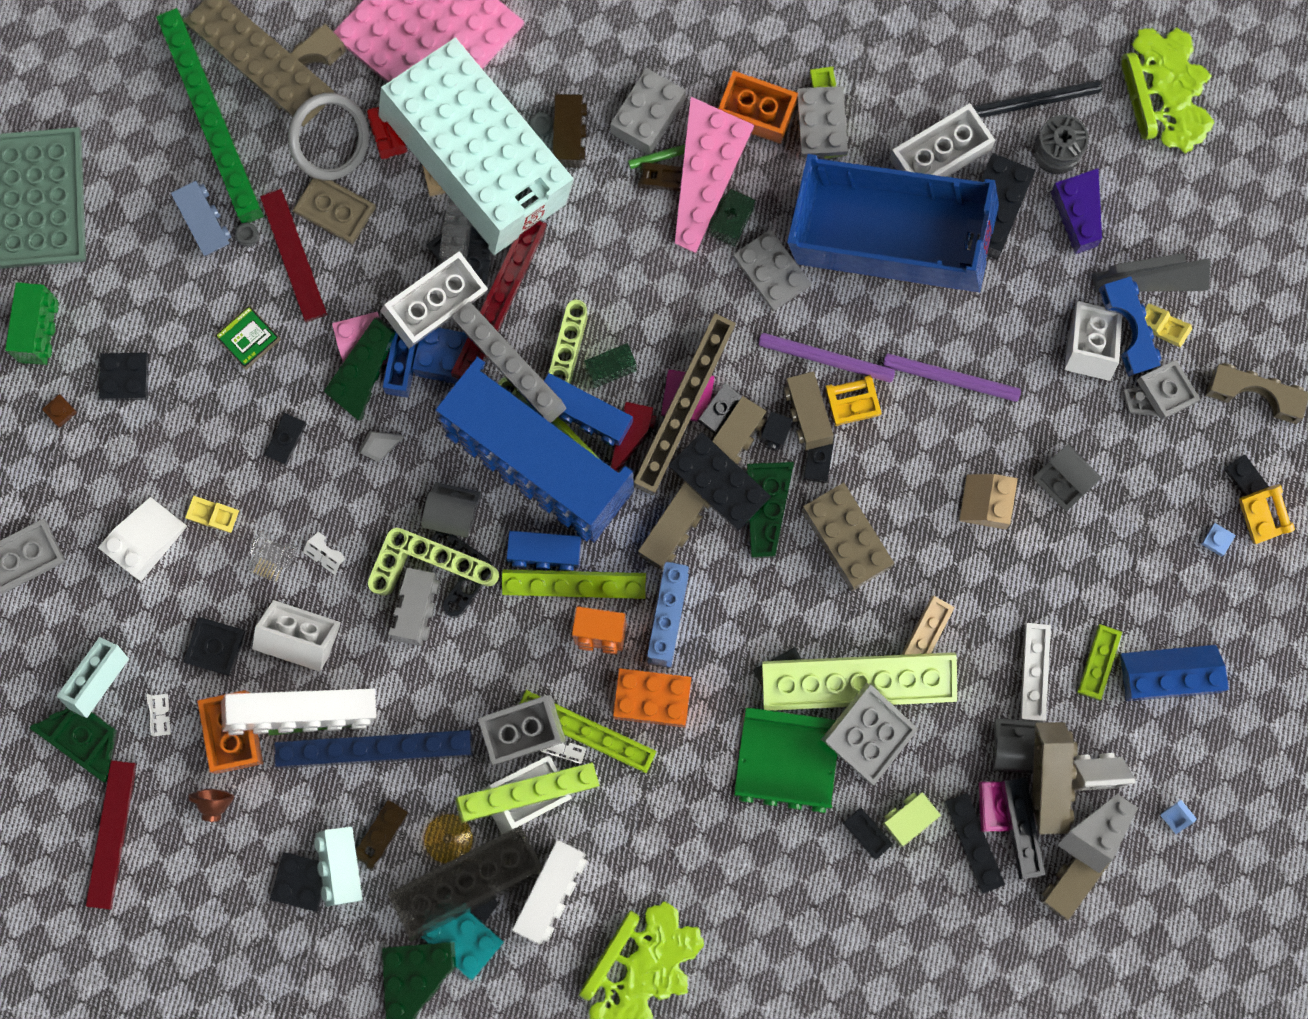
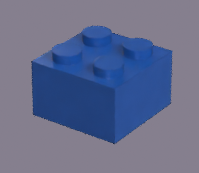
[412,327,468,384]

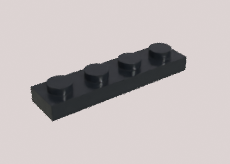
[1001,777,1045,880]
[944,793,1005,894]

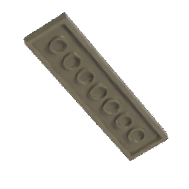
[184,0,335,127]

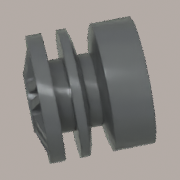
[1033,115,1089,174]

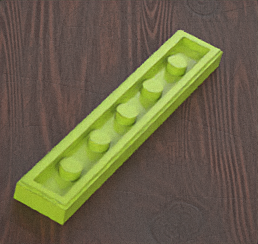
[519,690,657,774]

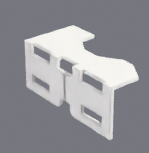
[303,532,345,575]
[147,694,171,736]
[541,743,586,764]

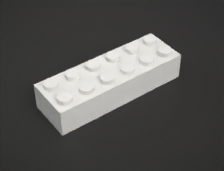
[221,689,376,735]

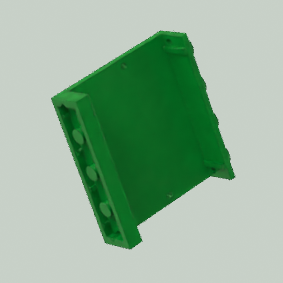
[734,707,837,813]

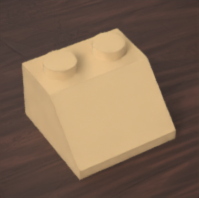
[959,474,1018,530]

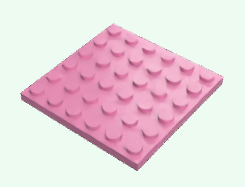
[333,0,524,83]

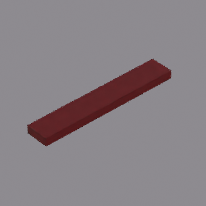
[260,188,328,323]
[86,760,137,910]

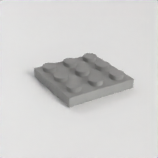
[821,683,918,786]

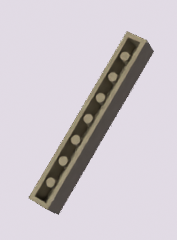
[634,313,736,496]
[638,396,767,570]

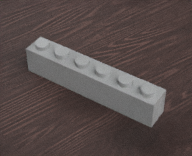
[452,301,567,423]

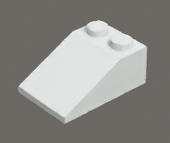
[1064,301,1122,381]
[98,497,187,581]
[1072,753,1136,791]
[482,755,572,835]

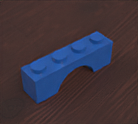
[1099,276,1161,377]

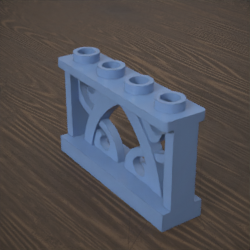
[648,562,689,668]

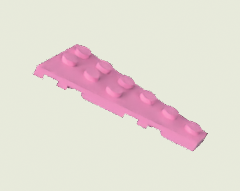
[675,97,754,253]

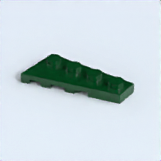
[324,317,396,421]
[747,462,794,559]

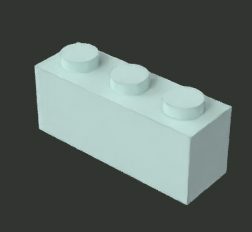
[57,637,129,718]
[314,827,362,907]

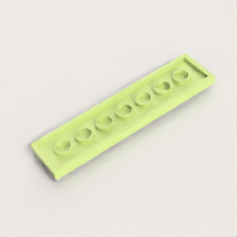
[762,652,957,711]

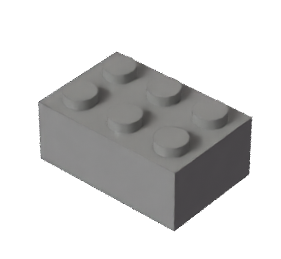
[610,68,686,155]
[478,695,566,765]

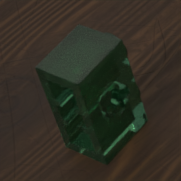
[708,189,756,247]
[584,343,637,389]

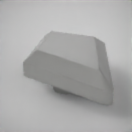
[1123,386,1158,416]
[358,431,404,462]

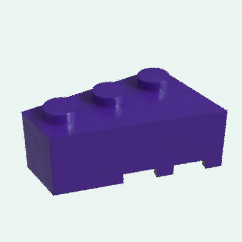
[1050,168,1102,254]

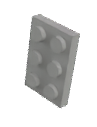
[797,86,848,157]
[733,229,811,312]
[0,519,66,595]

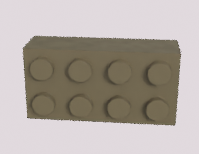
[802,482,894,592]
[1032,722,1078,834]

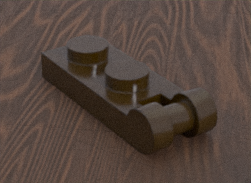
[638,163,683,192]
[355,800,409,871]

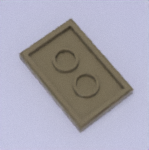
[292,178,376,245]

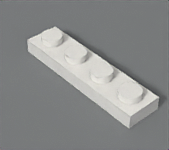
[1020,623,1051,722]

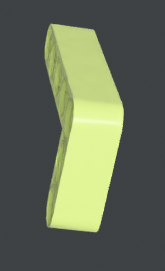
[498,300,588,410]
[368,528,499,596]

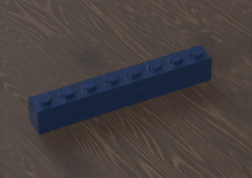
[275,730,473,769]

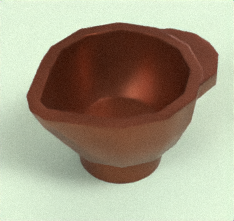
[188,789,235,822]

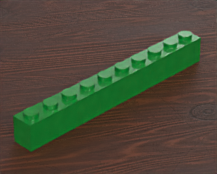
[156,8,265,224]

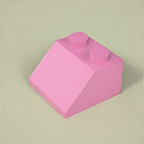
[332,312,390,366]

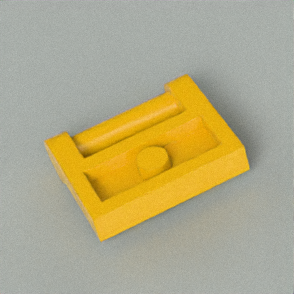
[825,375,882,426]
[1238,484,1295,544]

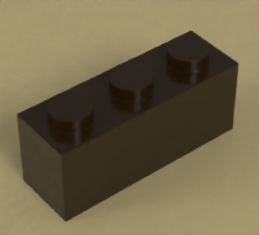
[553,94,588,168]

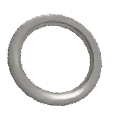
[288,93,369,180]

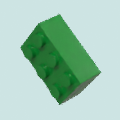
[5,282,59,365]

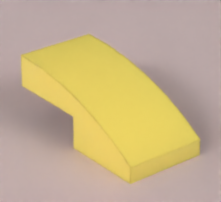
[1145,303,1192,347]
[185,496,239,533]

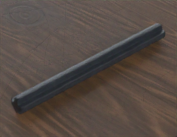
[972,80,1103,118]

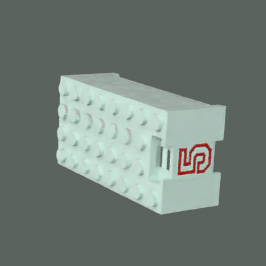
[379,37,574,255]

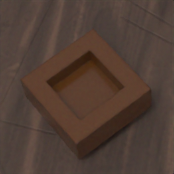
[42,394,77,428]

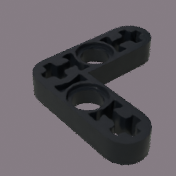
[432,531,492,618]

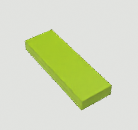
[1077,624,1122,701]

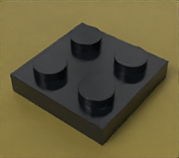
[99,352,149,401]
[183,617,246,677]
[269,852,323,912]

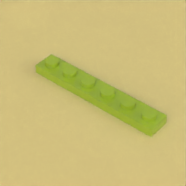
[502,569,646,599]
[455,763,600,823]

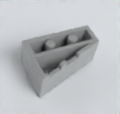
[388,568,440,646]
[1057,794,1138,873]

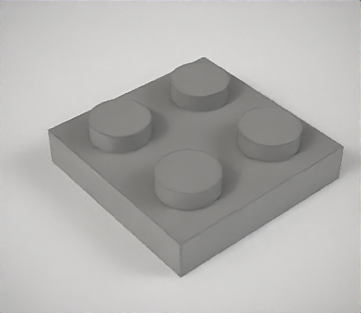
[1137,360,1201,420]

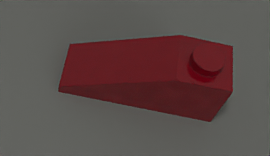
[611,402,657,472]

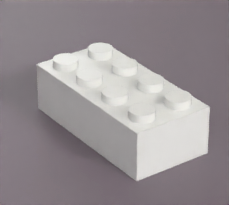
[889,103,995,177]
[380,251,488,348]
[512,840,588,944]

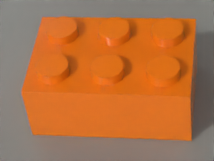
[718,70,798,144]
[572,607,627,655]
[613,668,691,728]
[197,690,264,774]

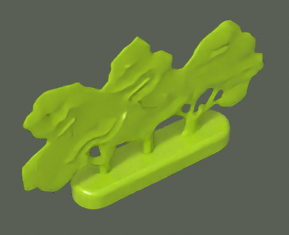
[1121,28,1215,153]
[578,901,704,1019]

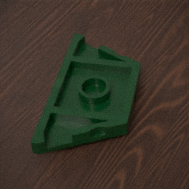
[30,707,117,783]

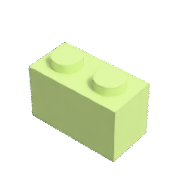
[882,792,941,847]

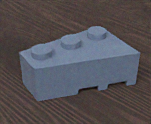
[171,181,232,257]

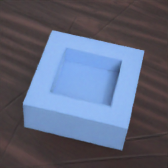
[1201,523,1236,557]
[1160,800,1196,834]

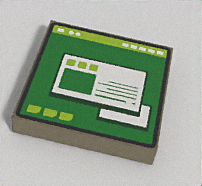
[214,305,281,370]

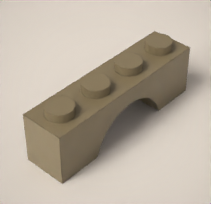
[260,24,347,110]
[1206,363,1308,424]

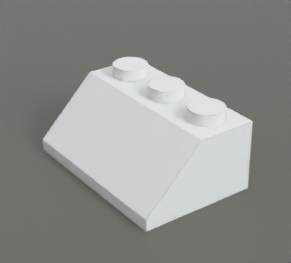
[252,600,341,672]

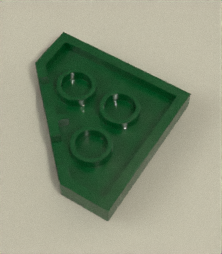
[382,942,456,1019]

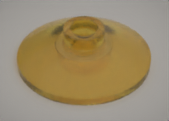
[424,814,473,864]

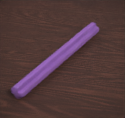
[759,333,895,383]
[883,354,1021,402]

